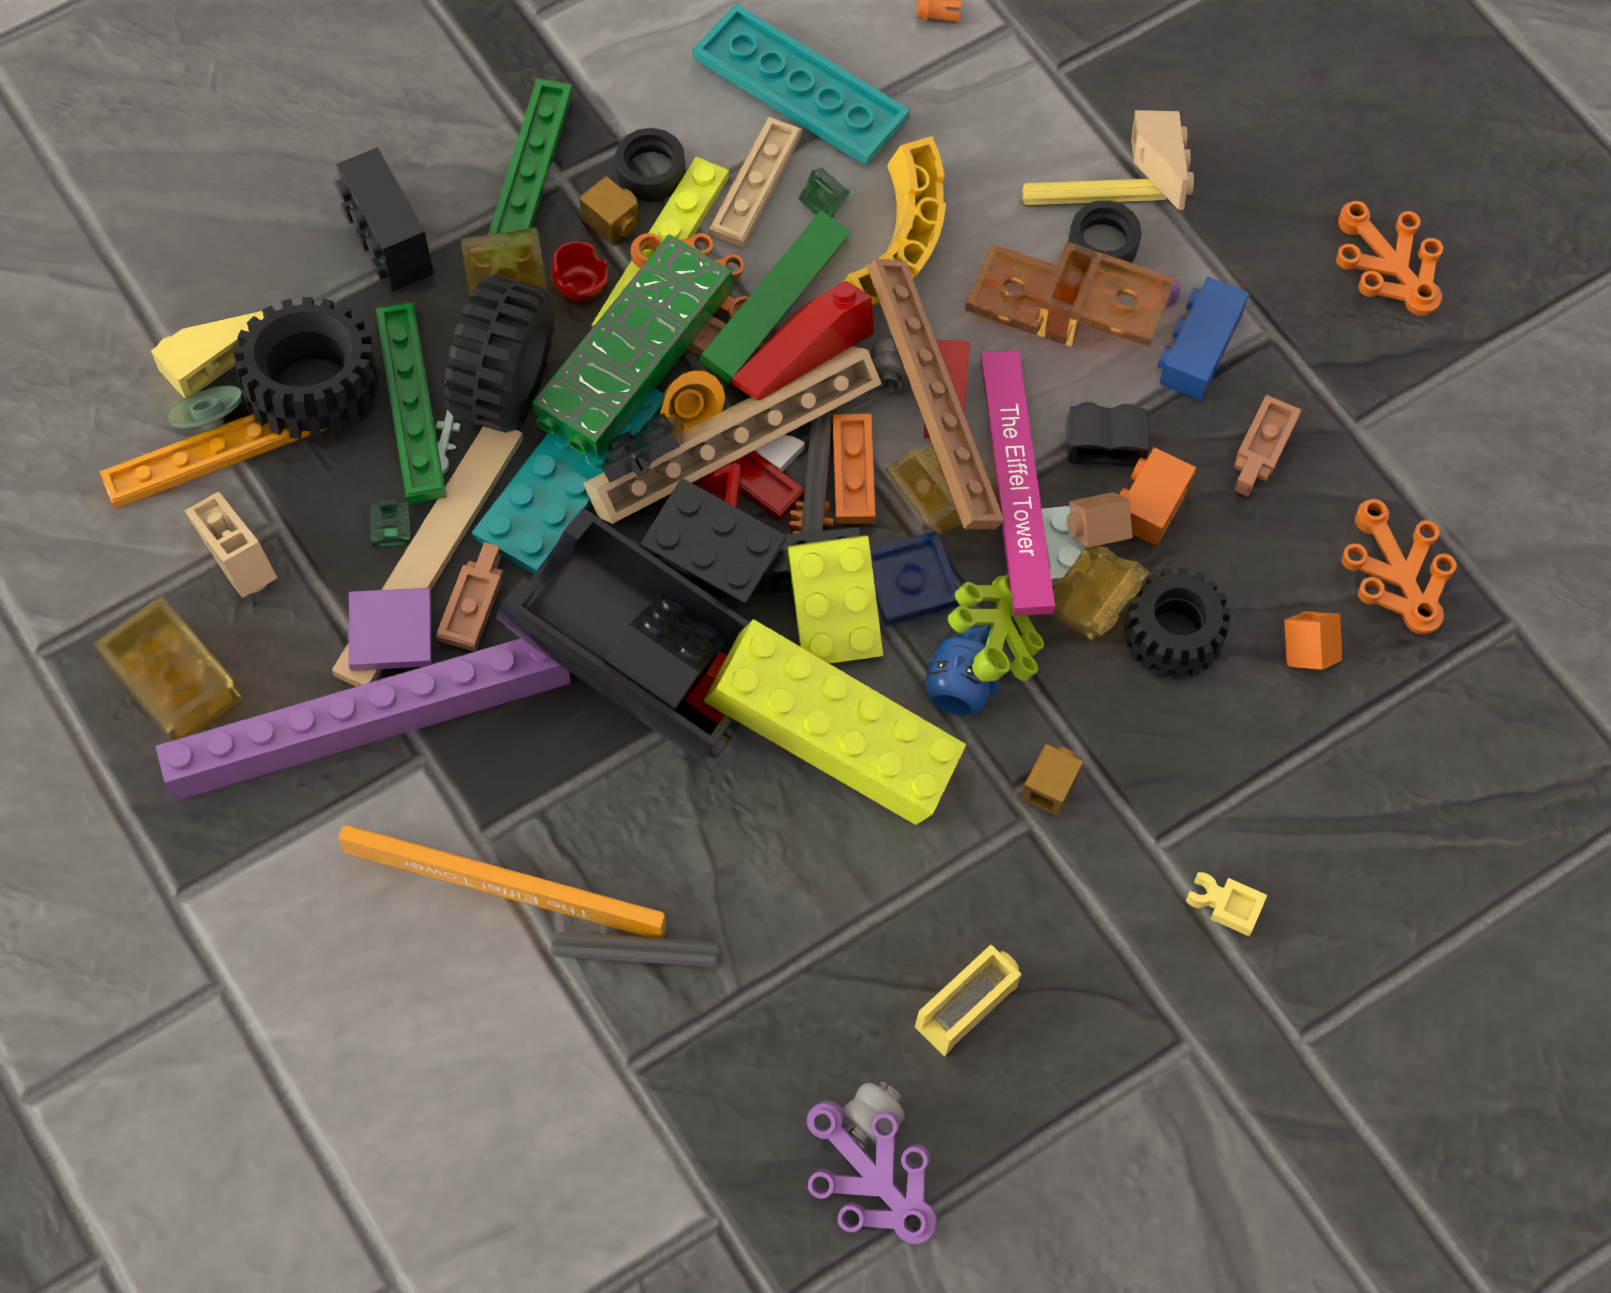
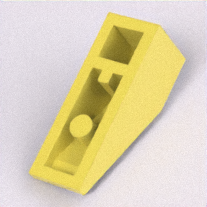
[151,311,264,398]

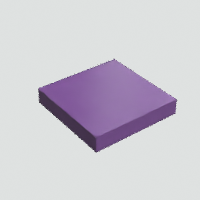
[349,588,432,671]

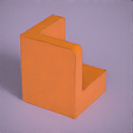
[1284,611,1342,670]

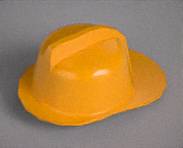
[660,370,725,431]

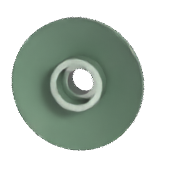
[167,386,243,431]

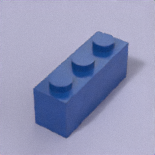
[1157,276,1249,401]

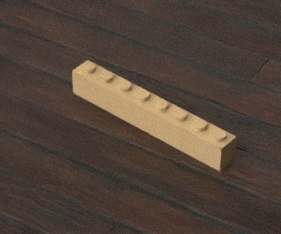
[583,346,882,524]

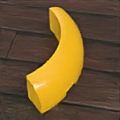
[844,136,946,308]

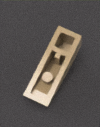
[184,492,277,598]

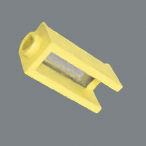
[915,945,1022,1057]

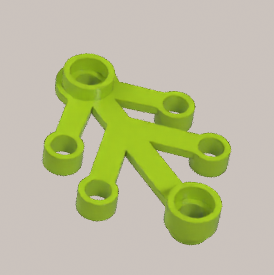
[948,574,1044,682]

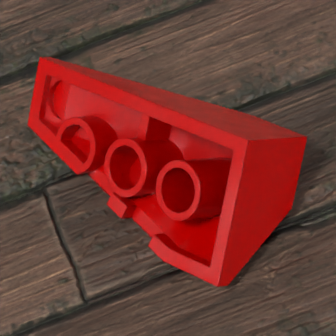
[732,281,874,401]

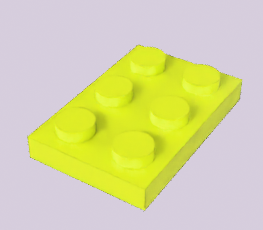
[787,535,883,664]

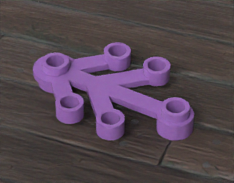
[807,1101,937,1244]

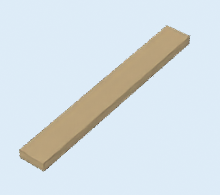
[332,427,523,687]

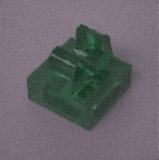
[798,167,850,218]
[370,499,412,547]

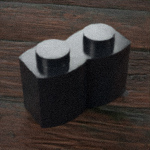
[1066,402,1149,466]

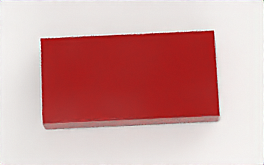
[724,451,805,522]

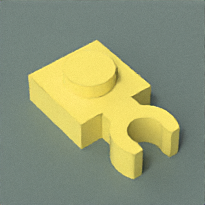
[1186,872,1267,936]

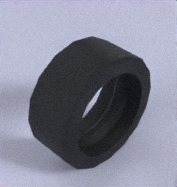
[615,128,686,201]
[1068,200,1142,275]

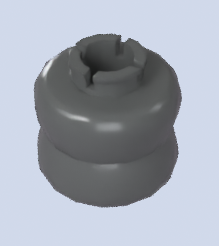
[871,335,911,392]

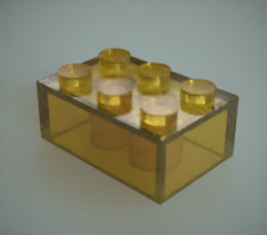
[94,596,242,742]

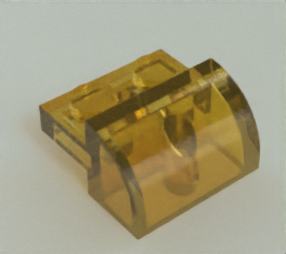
[885,443,997,534]
[1051,546,1149,640]

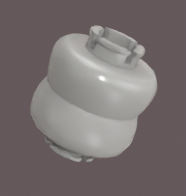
[842,1082,905,1147]

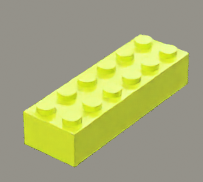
[703,619,966,825]

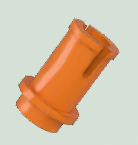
[916,0,962,23]

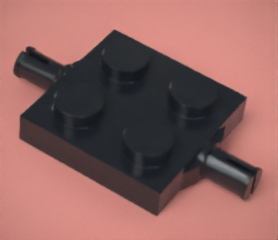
[602,412,684,483]

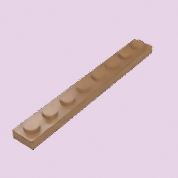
[867,259,1004,529]

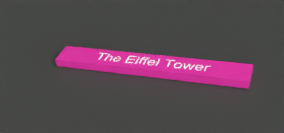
[980,351,1055,616]

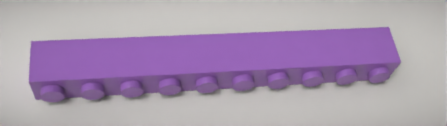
[155,638,571,801]

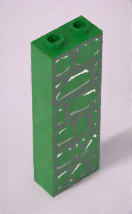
[532,234,733,460]

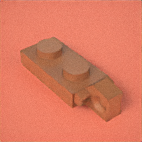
[1234,395,1302,497]
[436,542,504,652]

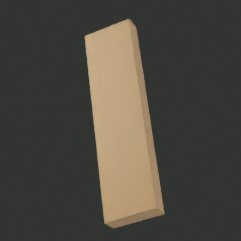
[709,117,802,248]

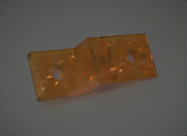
[965,242,1176,347]

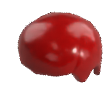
[551,241,608,302]

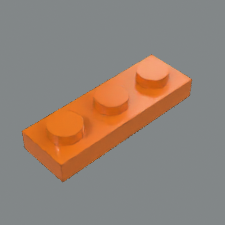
[832,413,875,524]

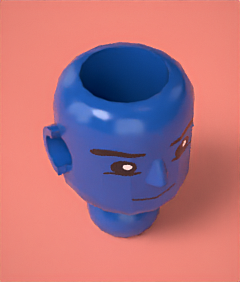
[923,625,1000,716]

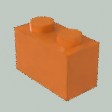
[1119,447,1197,546]

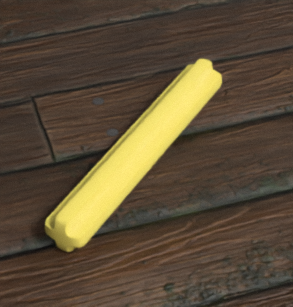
[1022,179,1167,205]

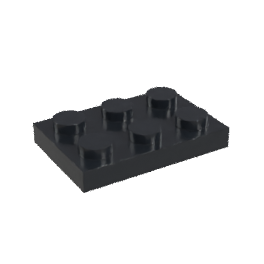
[640,477,786,607]

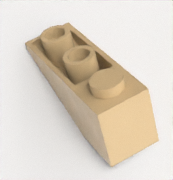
[1131,110,1194,210]

